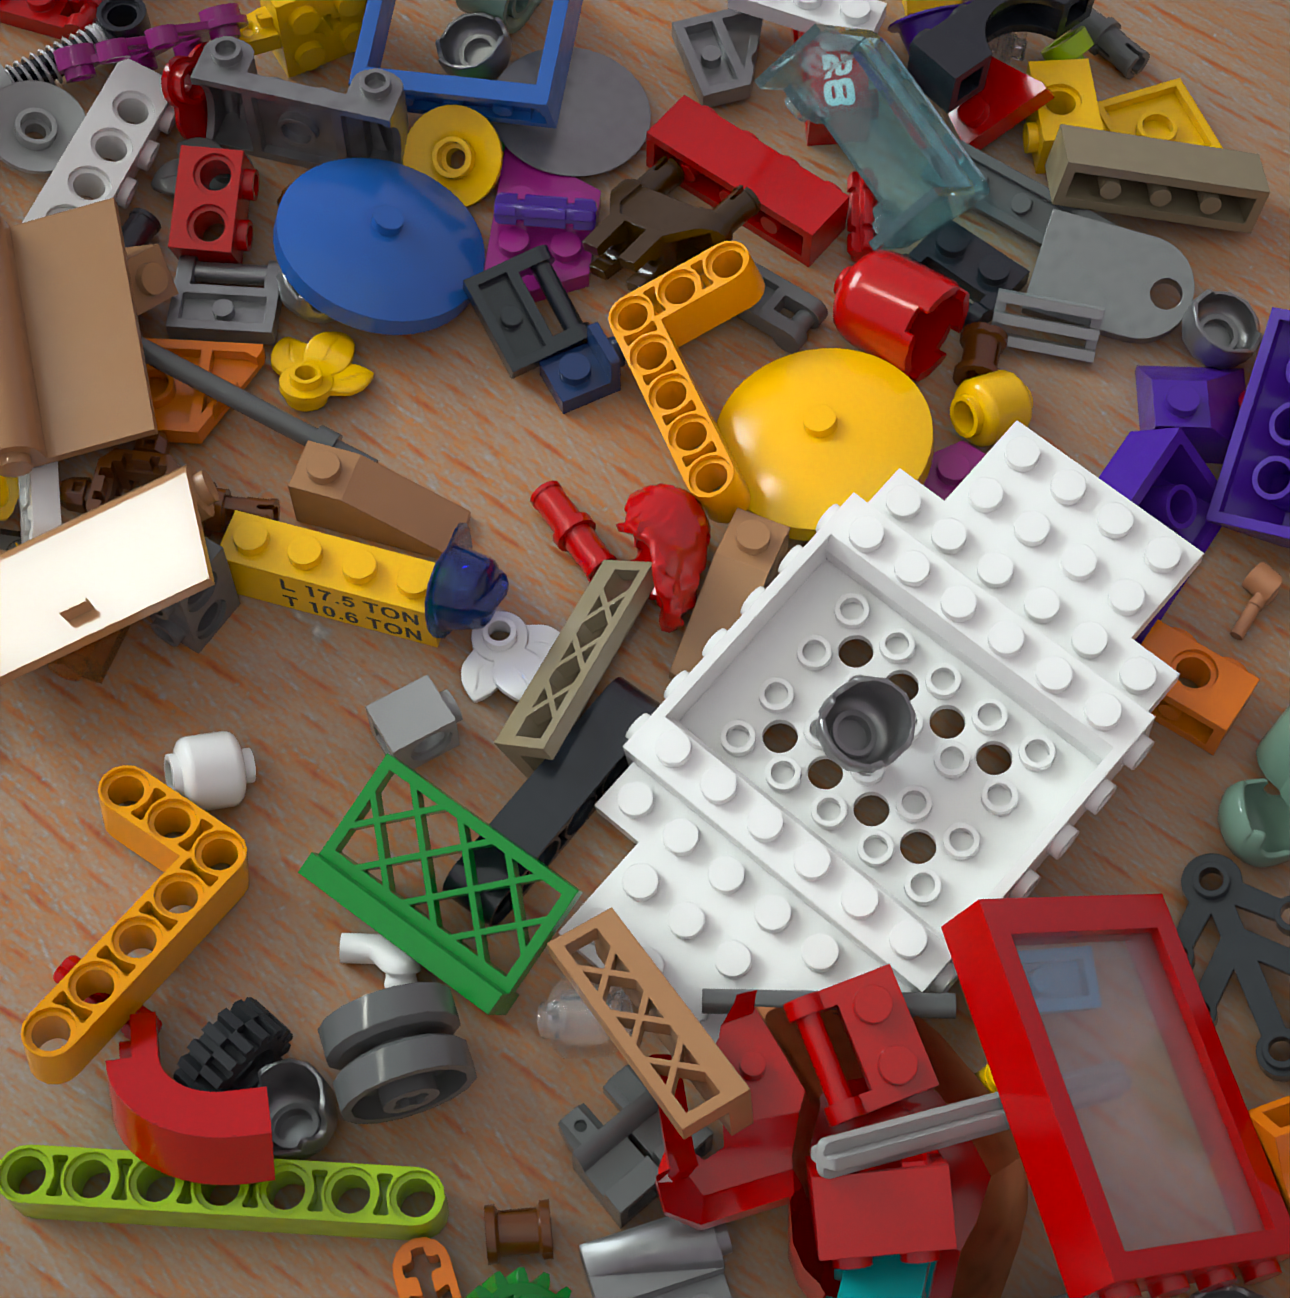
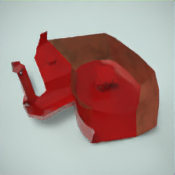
[649,990,1028,1298]

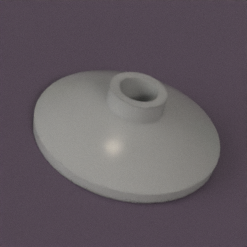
[0,80,86,174]

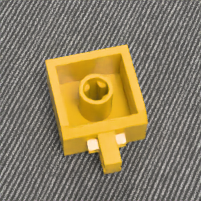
[238,0,367,78]

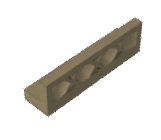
[494,560,655,778]

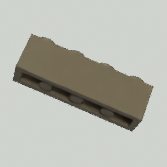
[1045,124,1270,234]

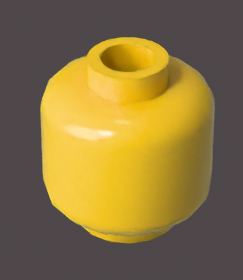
[950,370,1033,447]

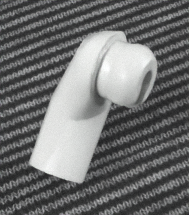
[339,933,421,988]

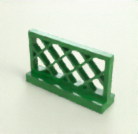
[298,753,583,1015]

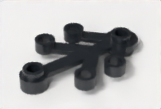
[1176,853,1290,1082]

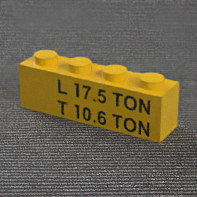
[220,510,456,648]

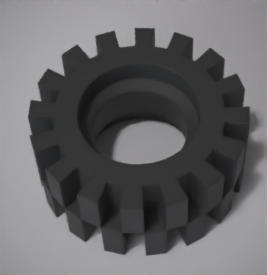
[173,997,293,1092]

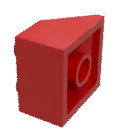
[805,1149,957,1269]

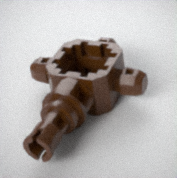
[59,430,280,537]

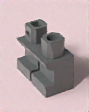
[558,1065,713,1229]

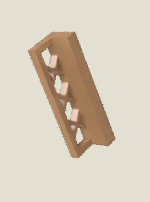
[547,907,754,1139]

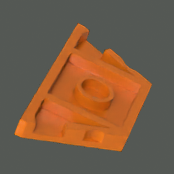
[145,338,266,444]

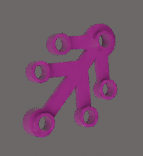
[53,3,249,83]

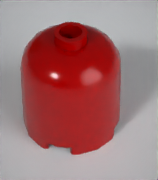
[833,250,970,382]

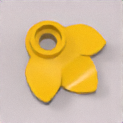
[271,331,374,412]

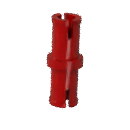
[530,481,617,582]

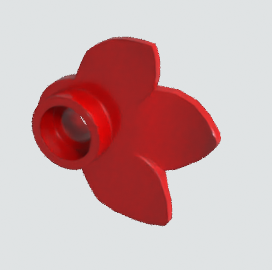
[161,41,209,139]

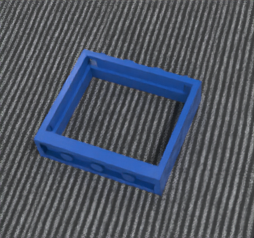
[348,0,583,129]

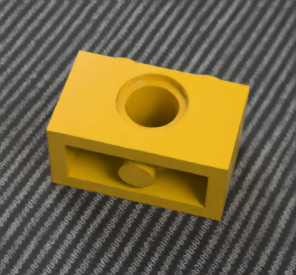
[1023,58,1103,174]

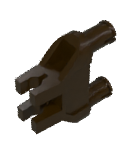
[582,156,761,291]

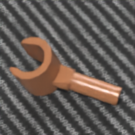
[1230,562,1282,640]

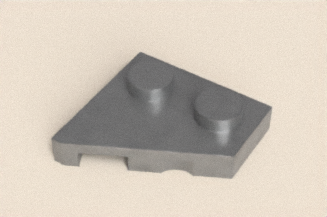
[672,9,763,107]

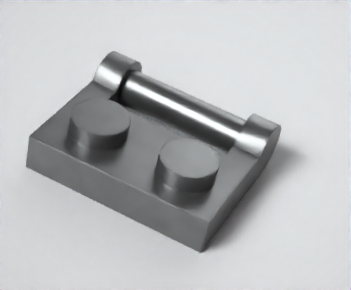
[166,255,282,345]

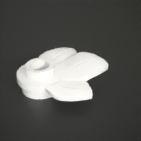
[461,611,560,703]

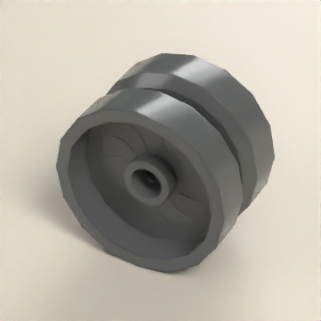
[318,982,477,1124]

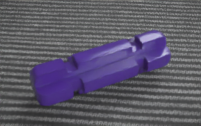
[494,192,597,231]

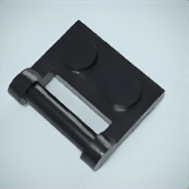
[903,216,1030,330]
[463,245,590,379]

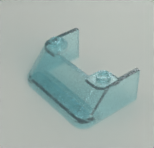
[754,23,990,251]

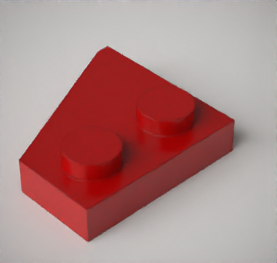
[948,56,1055,150]

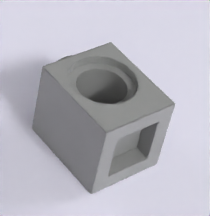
[365,674,463,777]

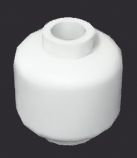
[164,731,256,811]

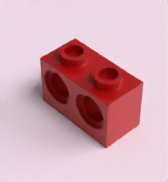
[168,145,260,264]

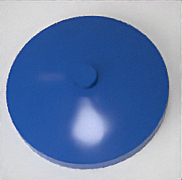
[273,158,485,335]

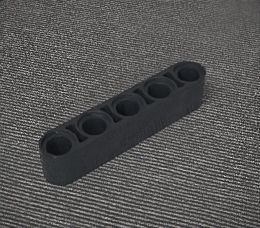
[442,677,661,927]

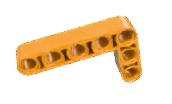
[608,241,765,523]
[20,765,250,1084]

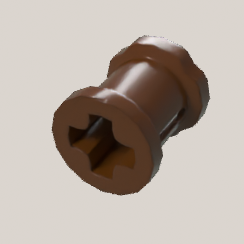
[952,322,1008,386]
[484,1199,554,1265]

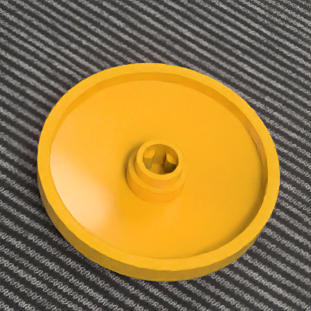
[716,348,934,541]

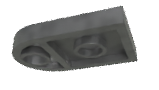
[1021,208,1195,344]

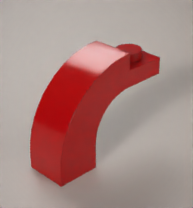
[105,1011,275,1185]

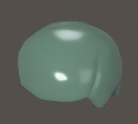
[1217,778,1290,867]

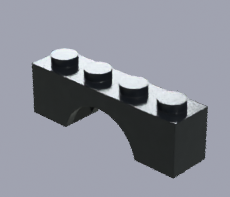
[905,0,1095,114]

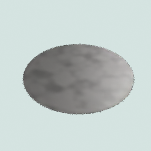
[492,47,651,177]

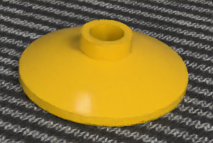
[402,105,503,208]

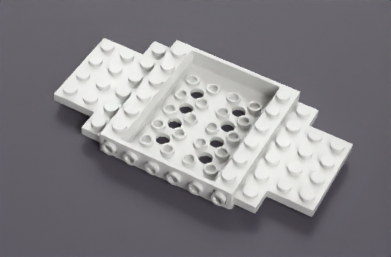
[558,420,1204,1043]

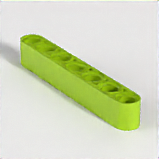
[0,1145,449,1240]

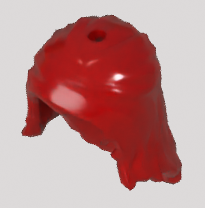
[616,483,711,633]

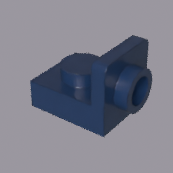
[539,322,625,414]

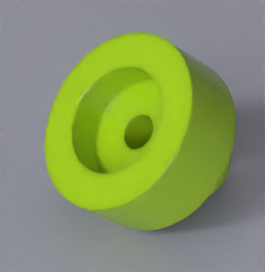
[1040,26,1094,61]

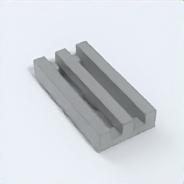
[991,288,1105,363]

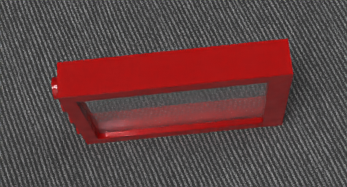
[941,893,1290,1298]

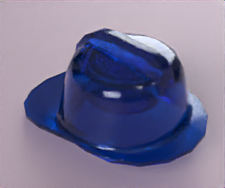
[425,523,509,638]

